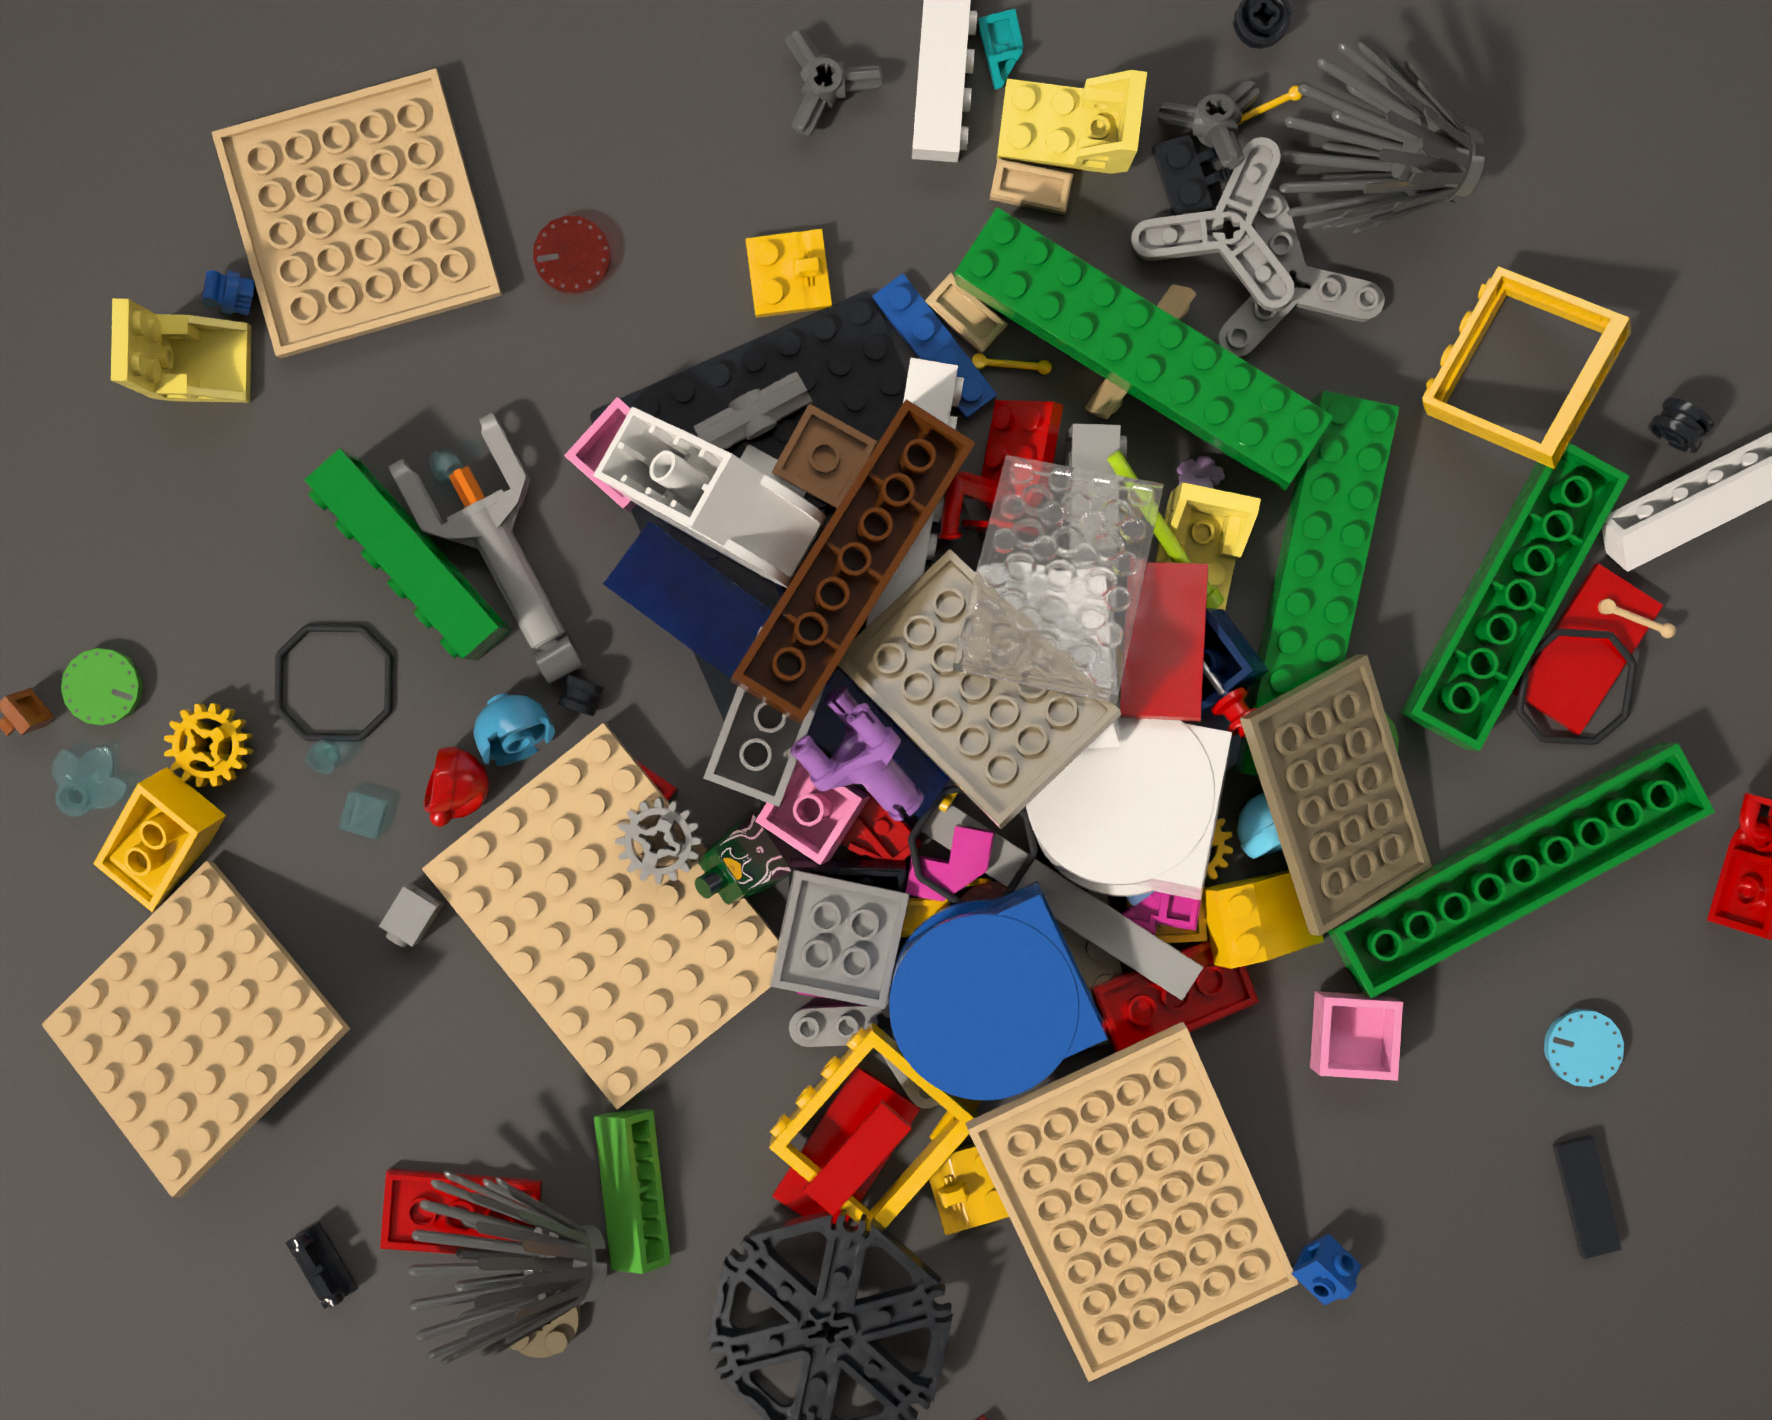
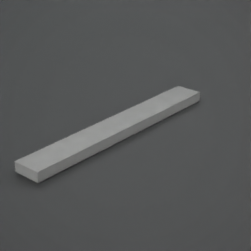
[921,798,1203,1000]

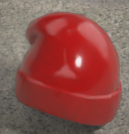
[423,747,489,827]

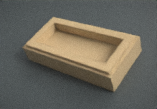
[989,159,1073,215]
[925,273,1008,354]

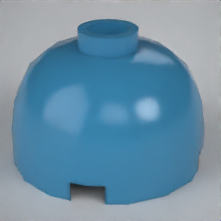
[473,693,555,766]

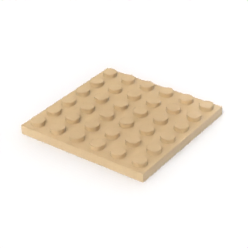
[211,68,503,359]
[41,861,350,1198]

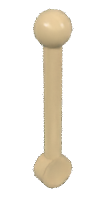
[1598,599,1676,638]

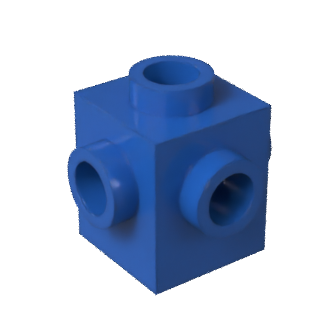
[1291,1234,1362,1306]

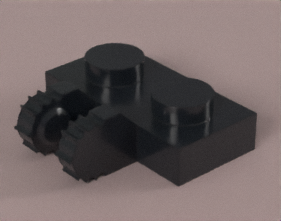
[1151,134,1233,216]

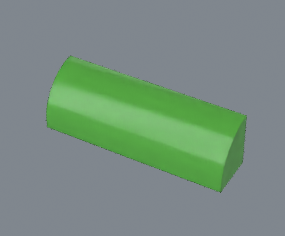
[594,1109,671,1274]

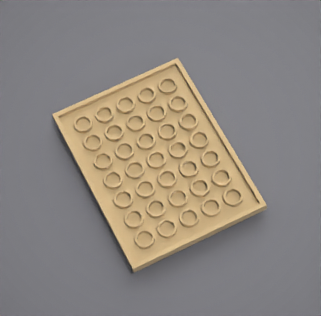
[422,723,779,1109]
[965,1022,1299,1382]

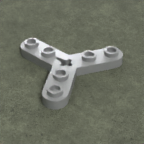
[1131,137,1294,312]
[1216,189,1385,358]
[789,945,939,1109]

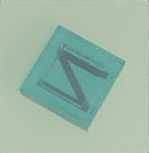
[338,791,389,839]

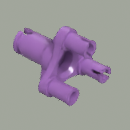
[790,686,924,821]

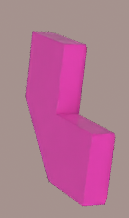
[906,824,995,902]
[1121,891,1201,935]

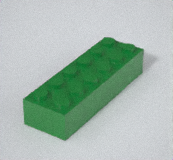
[304,448,512,661]

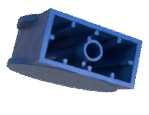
[889,881,1107,1100]

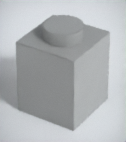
[379,883,444,947]

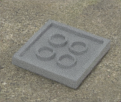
[769,870,910,1009]

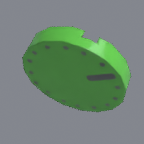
[61,648,143,725]

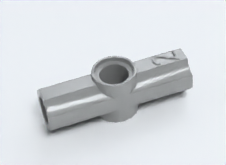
[693,371,813,450]

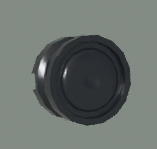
[1233,0,1292,49]
[1648,397,1714,454]

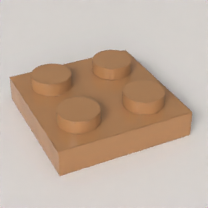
[772,404,878,509]

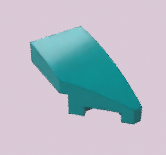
[977,9,1024,90]

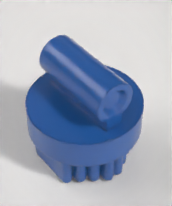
[202,270,255,316]

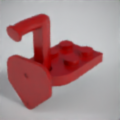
[938,400,1064,542]
[1707,793,1772,940]

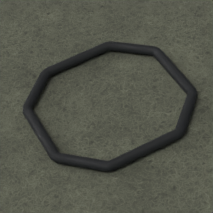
[275,624,393,742]
[1516,628,1637,745]
[908,785,1038,904]

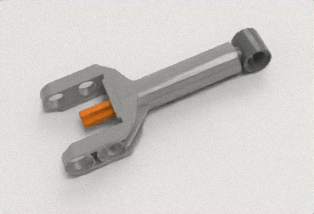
[389,412,584,684]

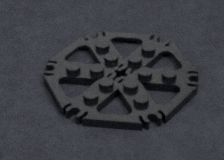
[707,1209,953,1420]

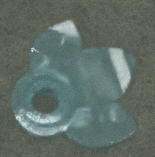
[51,747,128,817]

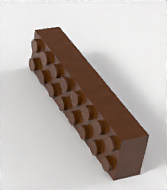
[731,399,976,724]

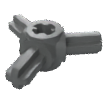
[785,28,882,136]
[1158,80,1260,170]

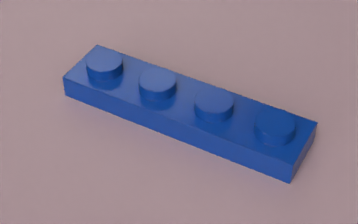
[872,273,997,420]

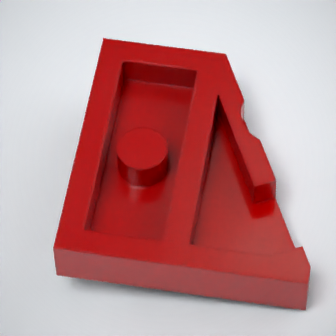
[841,789,923,860]

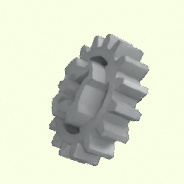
[615,797,703,884]

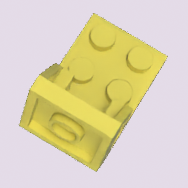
[997,70,1147,174]
[111,298,252,403]
[1155,483,1261,611]

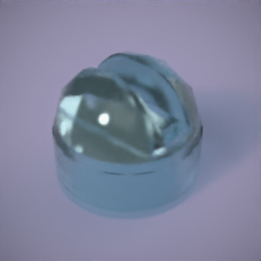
[428,448,463,482]
[305,740,340,774]

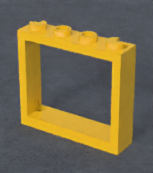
[1422,266,1631,469]
[769,1022,979,1232]

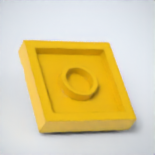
[745,229,832,318]
[929,1144,1009,1235]

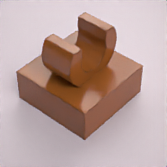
[0,688,55,736]

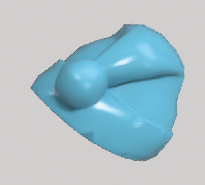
[1237,793,1282,859]

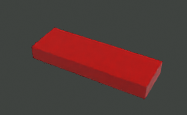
[803,1100,912,1216]

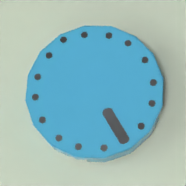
[1544,1009,1624,1087]

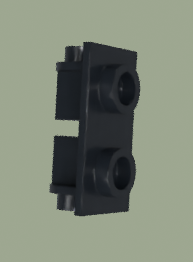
[285,1222,359,1309]

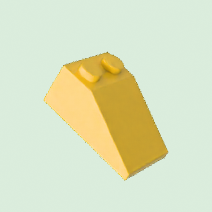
[93,767,226,912]
[1202,870,1324,969]

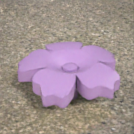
[1177,456,1225,489]

